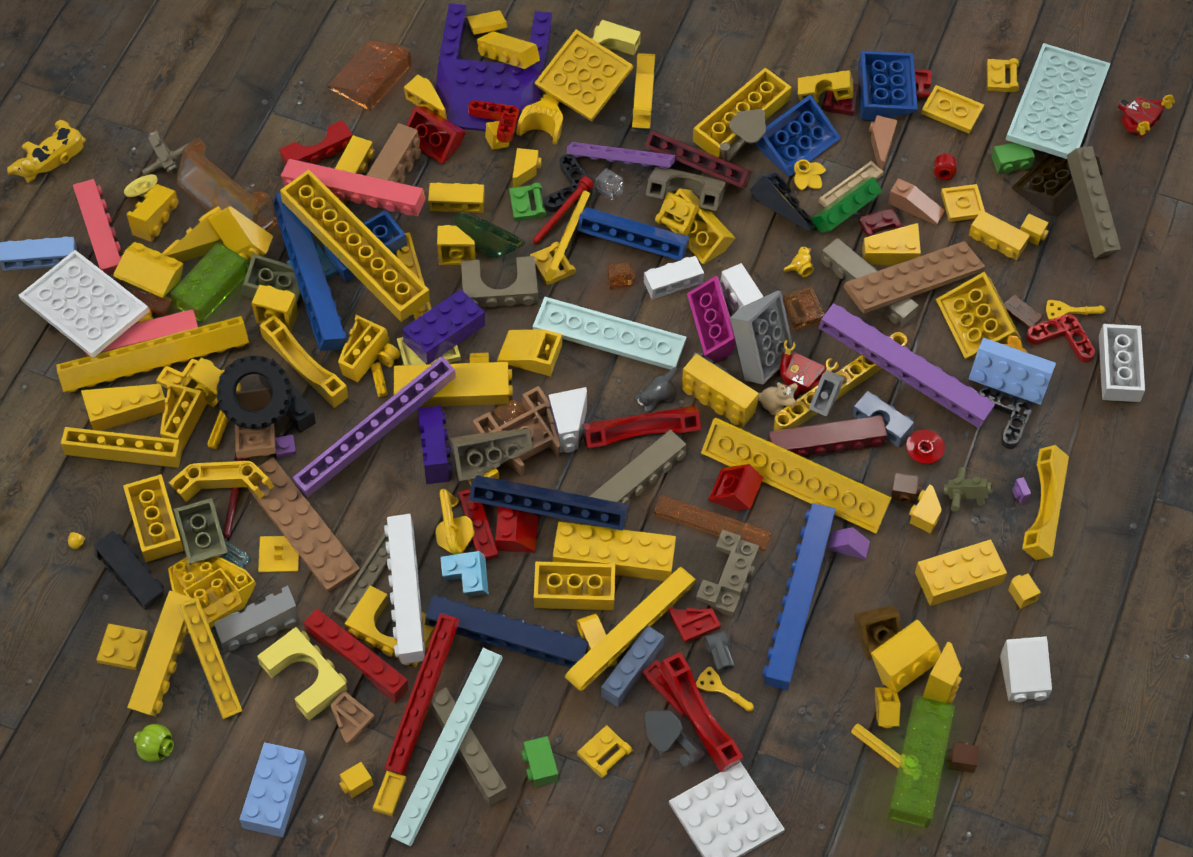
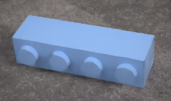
[0,236,77,271]

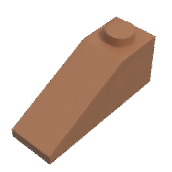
[869,115,898,171]
[888,178,945,225]

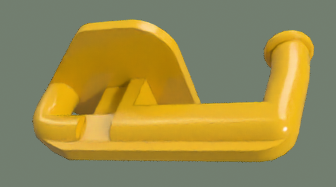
[436,489,474,555]

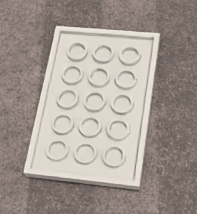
[19,250,150,358]

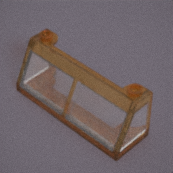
[176,137,277,231]

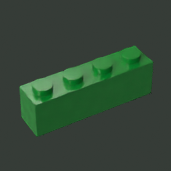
[811,176,883,233]

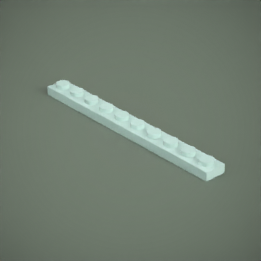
[391,648,503,847]

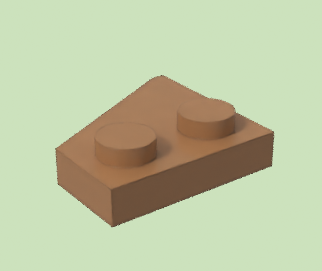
[330,691,375,746]

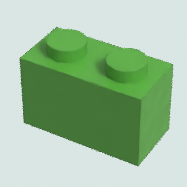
[991,143,1035,174]
[521,736,558,787]

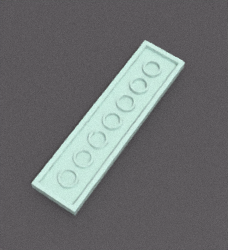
[533,297,687,370]

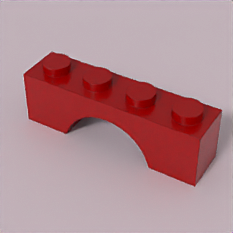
[279,120,353,166]

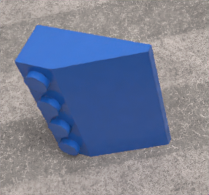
[858,51,917,120]
[755,94,841,177]

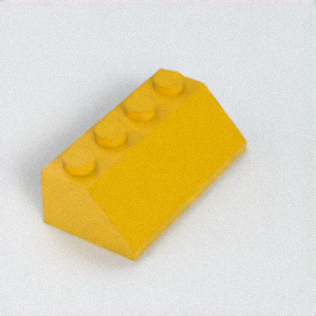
[667,188,735,264]

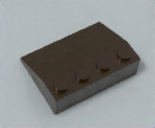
[1012,153,1103,216]

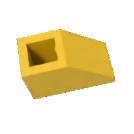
[909,484,942,534]

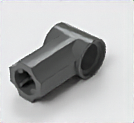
[704,631,734,673]

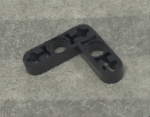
[545,154,593,212]
[979,386,1033,449]

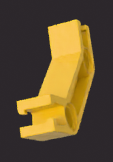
[632,53,655,128]
[169,461,274,503]

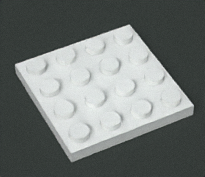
[669,762,785,857]

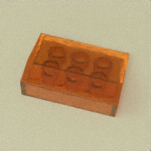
[328,40,412,111]

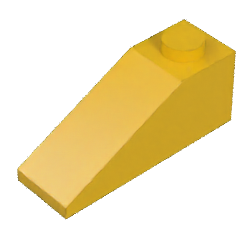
[404,75,447,119]

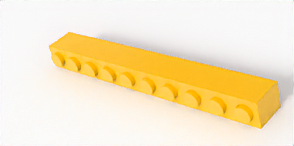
[56,316,249,392]

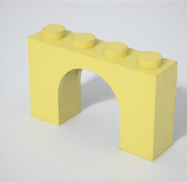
[591,20,641,94]
[257,627,348,721]

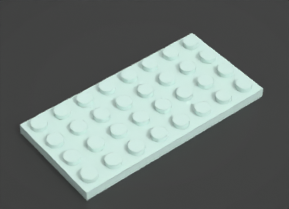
[1006,43,1110,159]

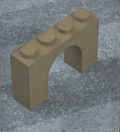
[646,166,727,211]
[461,256,538,307]

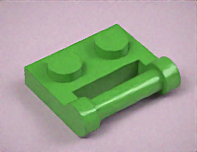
[509,183,546,222]

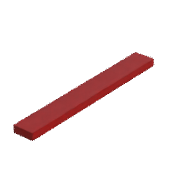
[384,613,460,775]

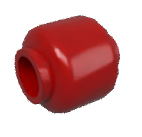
[933,154,957,180]

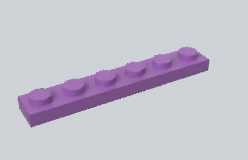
[567,142,675,169]

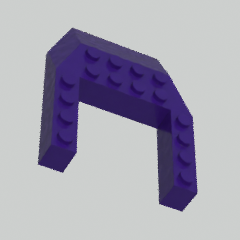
[436,3,552,134]

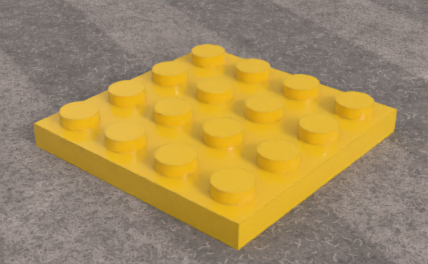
[535,29,633,122]

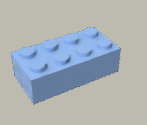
[969,338,1056,405]
[239,742,307,837]

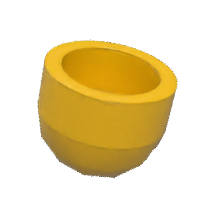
[68,532,85,549]

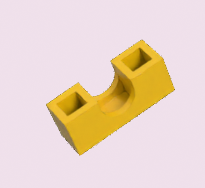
[798,70,853,103]

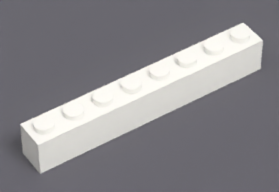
[384,514,425,664]

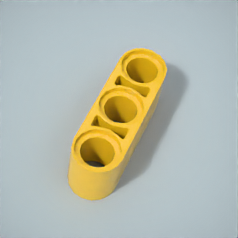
[576,614,617,668]

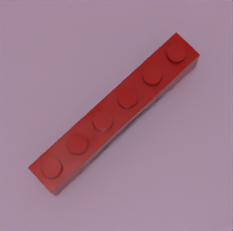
[582,406,701,448]
[303,609,409,704]
[659,652,743,772]

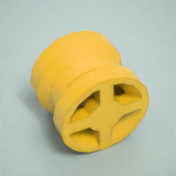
[377,343,401,367]

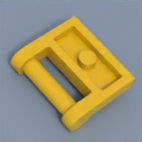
[986,58,1019,92]
[655,192,699,236]
[530,242,576,286]
[577,725,633,778]

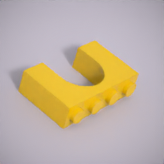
[345,585,435,668]

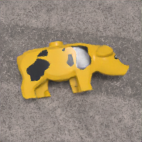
[7,120,86,184]

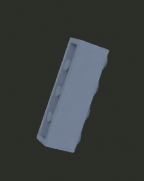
[601,625,664,707]

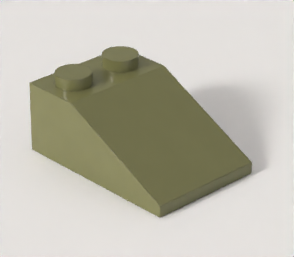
[240,254,300,302]
[174,498,228,565]

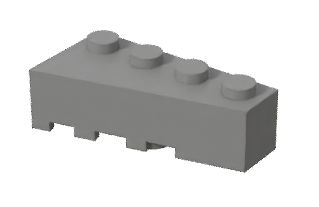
[214,585,300,652]

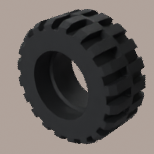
[216,355,292,429]

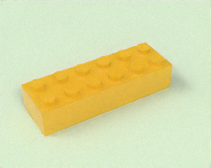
[693,68,792,158]
[553,522,676,581]

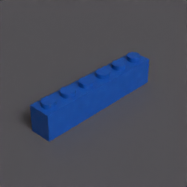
[577,207,690,261]

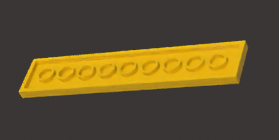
[701,418,892,533]

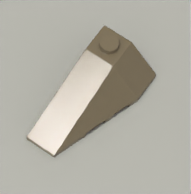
[450,428,533,481]

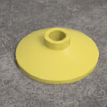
[124,174,158,197]

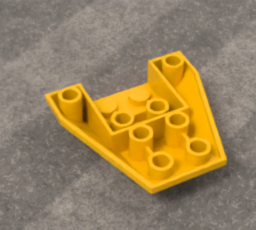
[168,556,256,628]

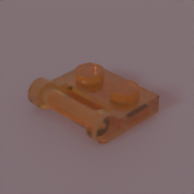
[782,286,825,329]

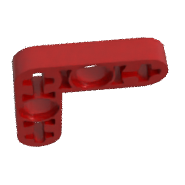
[468,100,519,143]
[1026,314,1095,363]

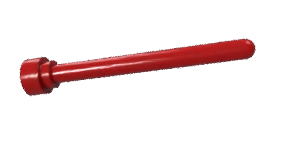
[533,176,594,244]

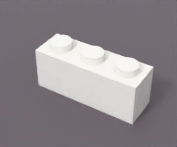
[644,256,704,300]

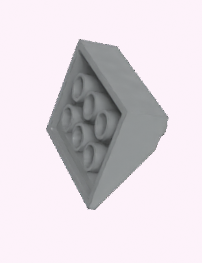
[730,291,794,384]

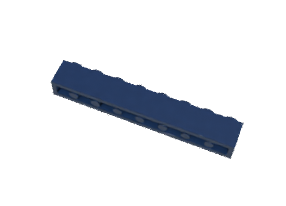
[469,475,630,531]
[425,596,588,668]

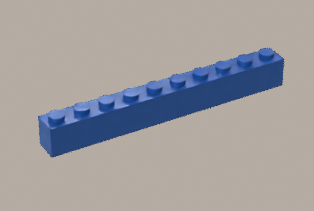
[272,193,346,351]
[762,503,836,691]

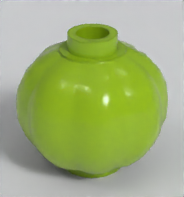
[134,724,174,762]

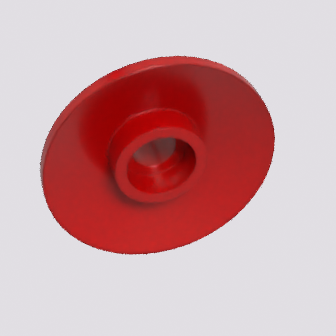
[906,430,945,464]

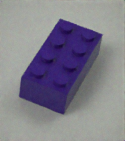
[402,289,485,365]

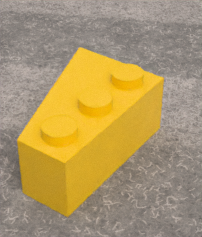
[862,223,921,265]

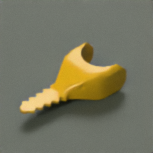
[516,93,563,145]

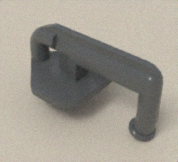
[645,709,705,766]

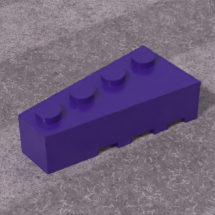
[418,406,452,484]

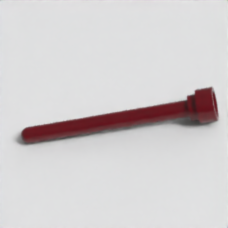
[223,453,250,539]

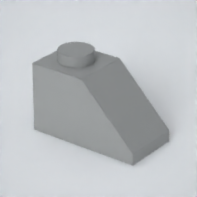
[809,370,845,416]

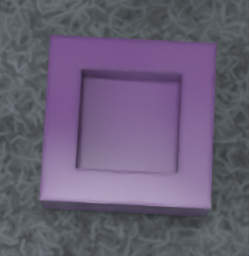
[275,435,296,458]
[1013,477,1031,505]

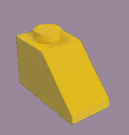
[513,148,542,188]
[875,687,900,728]

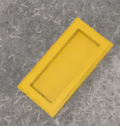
[372,771,407,817]

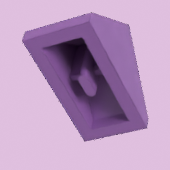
[827,527,870,560]

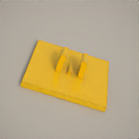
[258,536,299,573]

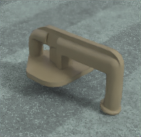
[720,109,766,161]

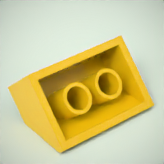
[113,242,184,298]
[871,620,941,692]
[922,642,962,710]

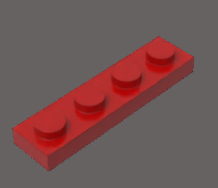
[458,489,498,561]

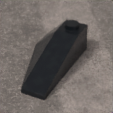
[749,173,817,231]

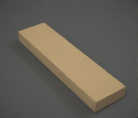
[819,161,884,207]

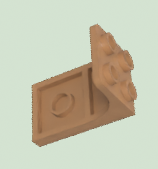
[235,388,276,458]

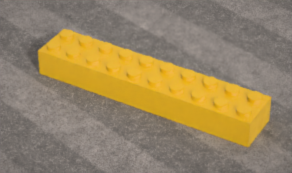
[280,169,430,322]

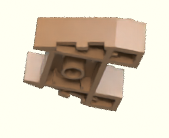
[472,386,560,476]

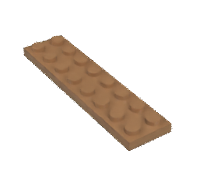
[843,241,985,314]
[246,457,360,593]

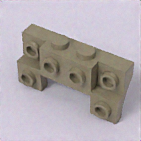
[696,530,759,617]

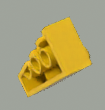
[81,384,165,431]

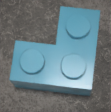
[441,551,489,597]

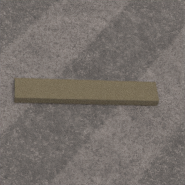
[333,532,390,621]

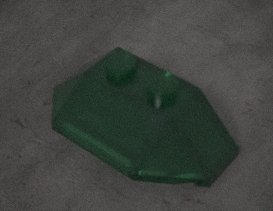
[454,211,525,258]

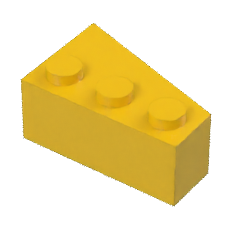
[127,184,178,242]
[338,315,391,382]
[160,382,207,450]

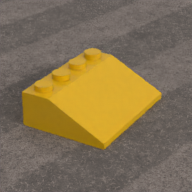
[936,272,1021,360]

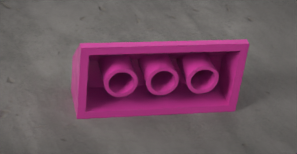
[687,276,736,362]

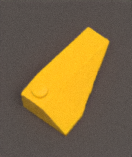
[161,206,226,262]

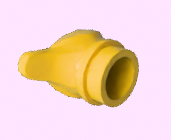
[784,247,814,277]

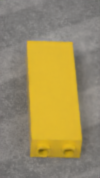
[394,362,513,407]

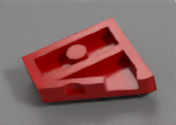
[668,607,721,644]

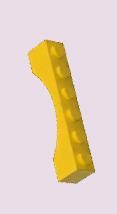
[260,315,349,408]
[1022,445,1069,560]

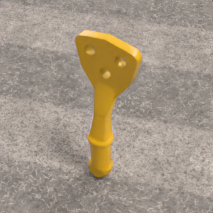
[1046,300,1106,320]
[696,667,754,712]

